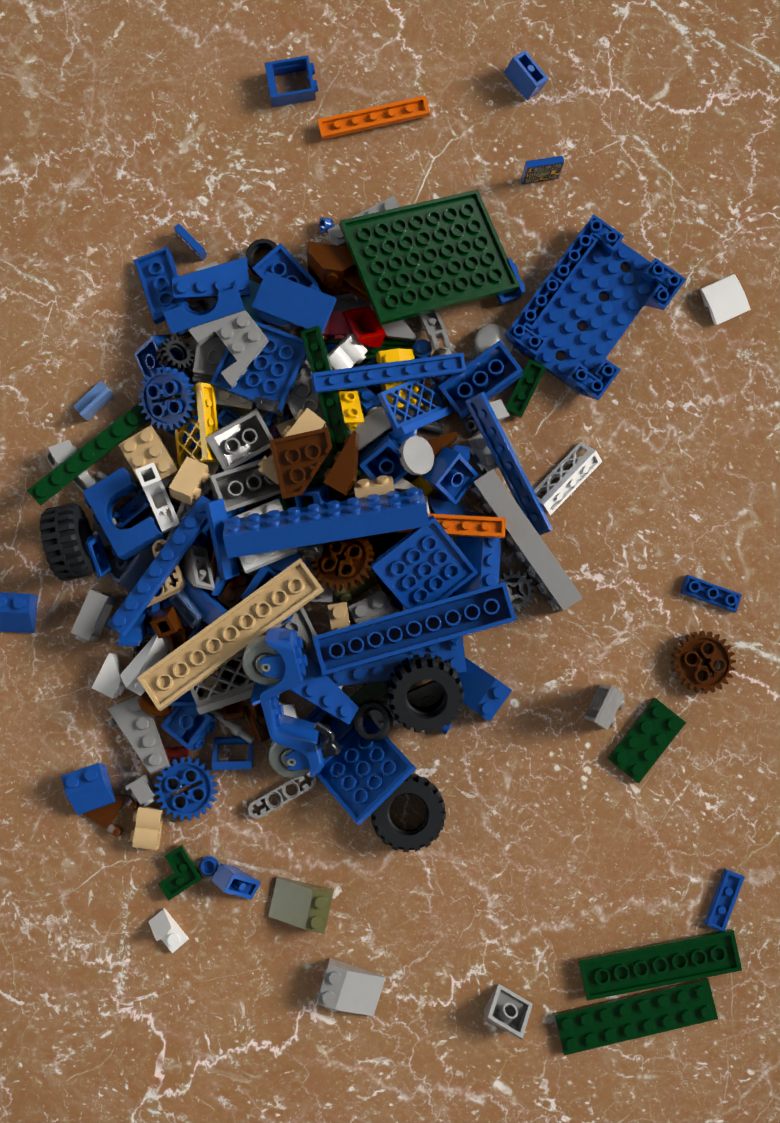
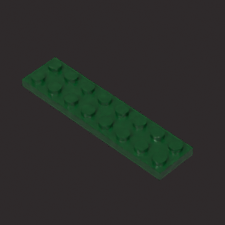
[578,929,742,1001]
[554,977,718,1056]

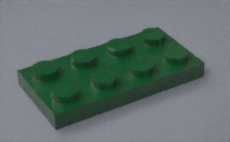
[607,698,686,783]

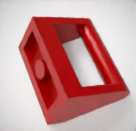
[342,306,386,348]

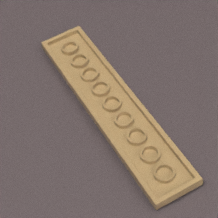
[137,558,324,711]

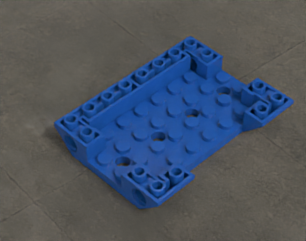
[505,214,686,400]

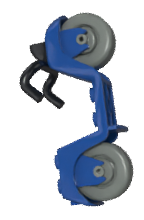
[242,627,341,778]

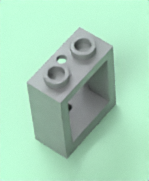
[71,589,117,643]

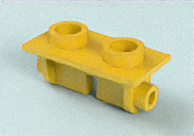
[338,391,364,431]

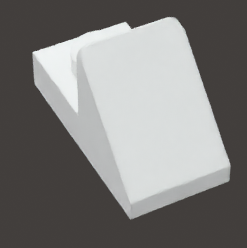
[148,908,189,953]

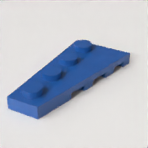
[289,651,359,725]

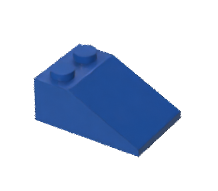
[252,243,319,288]
[458,657,512,722]

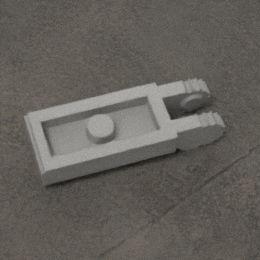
[418,311,450,351]

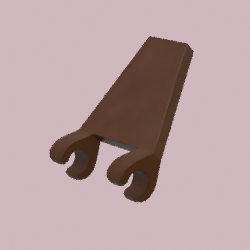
[84,794,140,837]

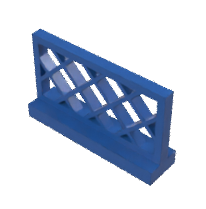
[377,377,454,440]

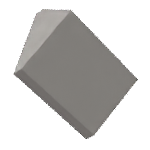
[484,984,533,1040]

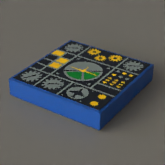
[521,156,564,184]

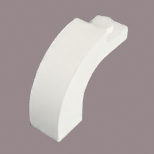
[135,462,180,533]

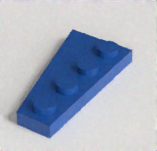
[172,257,250,300]

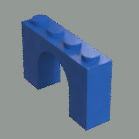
[83,467,165,560]

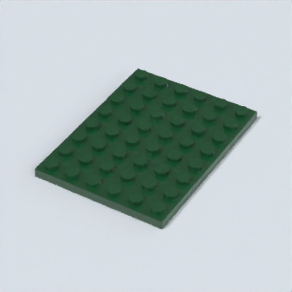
[339,189,520,326]

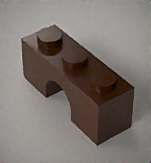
[150,605,189,654]

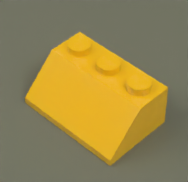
[376,348,423,410]

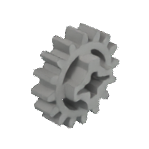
[499,570,536,612]

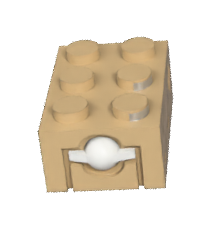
[119,425,179,489]

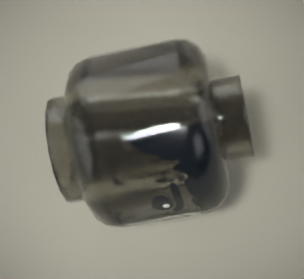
[297,543,324,562]

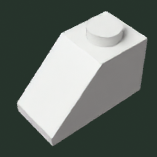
[92,653,125,698]

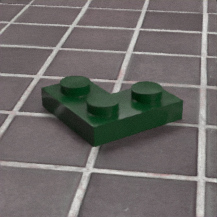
[158,844,203,901]

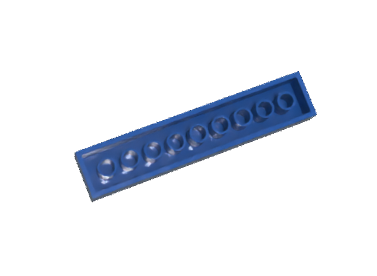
[223,488,429,558]
[312,582,516,676]

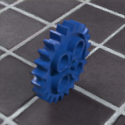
[137,367,197,430]
[154,756,219,821]

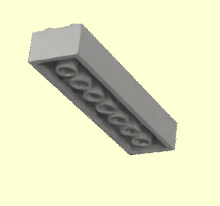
[471,469,583,613]

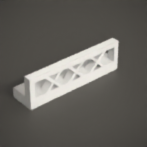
[534,442,602,516]

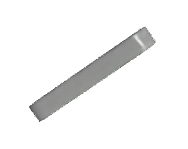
[248,772,317,819]

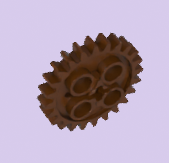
[311,537,375,593]
[671,631,736,694]

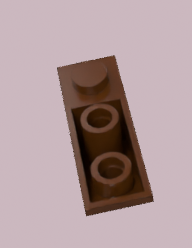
[323,431,359,496]

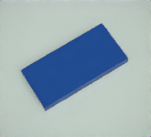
[134,246,190,324]
[252,271,337,335]

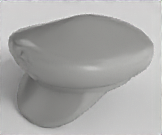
[473,324,513,359]

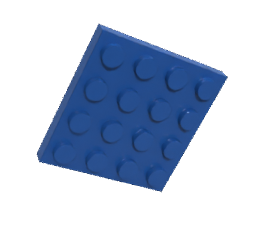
[210,321,307,412]
[369,515,478,609]
[316,715,417,826]

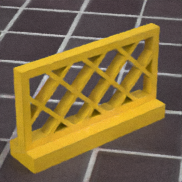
[172,382,219,468]

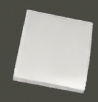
[700,274,751,325]

